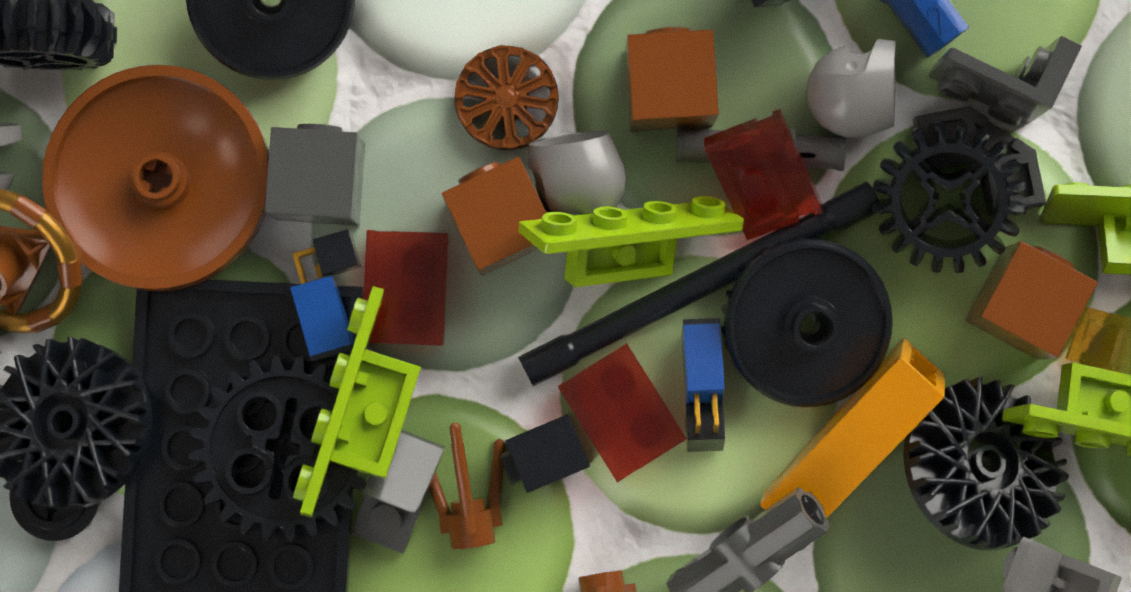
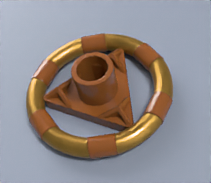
[0,189,83,333]

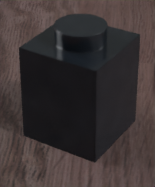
[500,414,590,493]

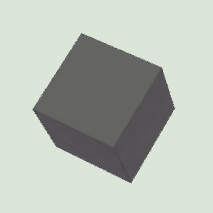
[265,123,365,226]

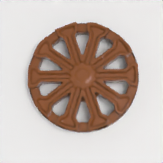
[454,45,559,151]

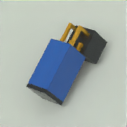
[290,229,362,363]
[682,318,725,452]

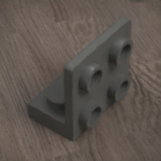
[928,36,1082,126]

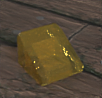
[1065,307,1131,375]

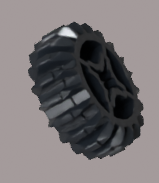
[0,0,117,70]
[873,121,1027,273]

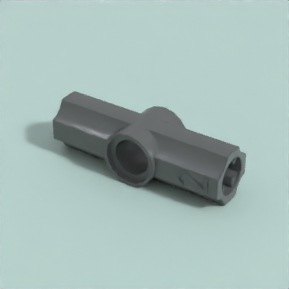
[666,487,830,592]

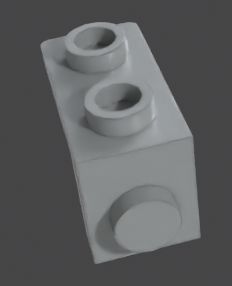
[1002,537,1122,592]

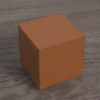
[625,27,719,132]
[442,156,546,276]
[965,241,1098,360]

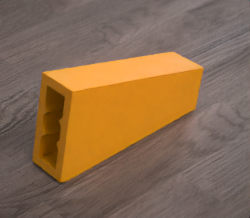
[760,337,946,518]

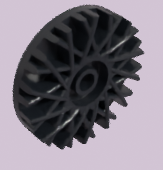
[186,0,355,80]
[721,237,893,407]
[0,337,152,510]
[903,377,1069,551]

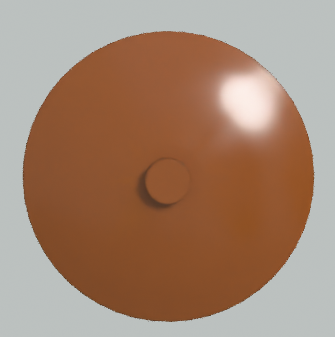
[42,65,269,291]

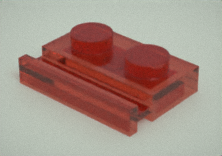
[704,109,823,240]
[363,230,449,346]
[558,343,687,483]

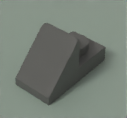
[351,429,445,554]

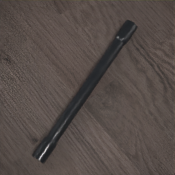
[518,181,879,387]

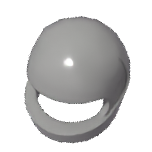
[806,38,896,138]
[528,131,626,215]

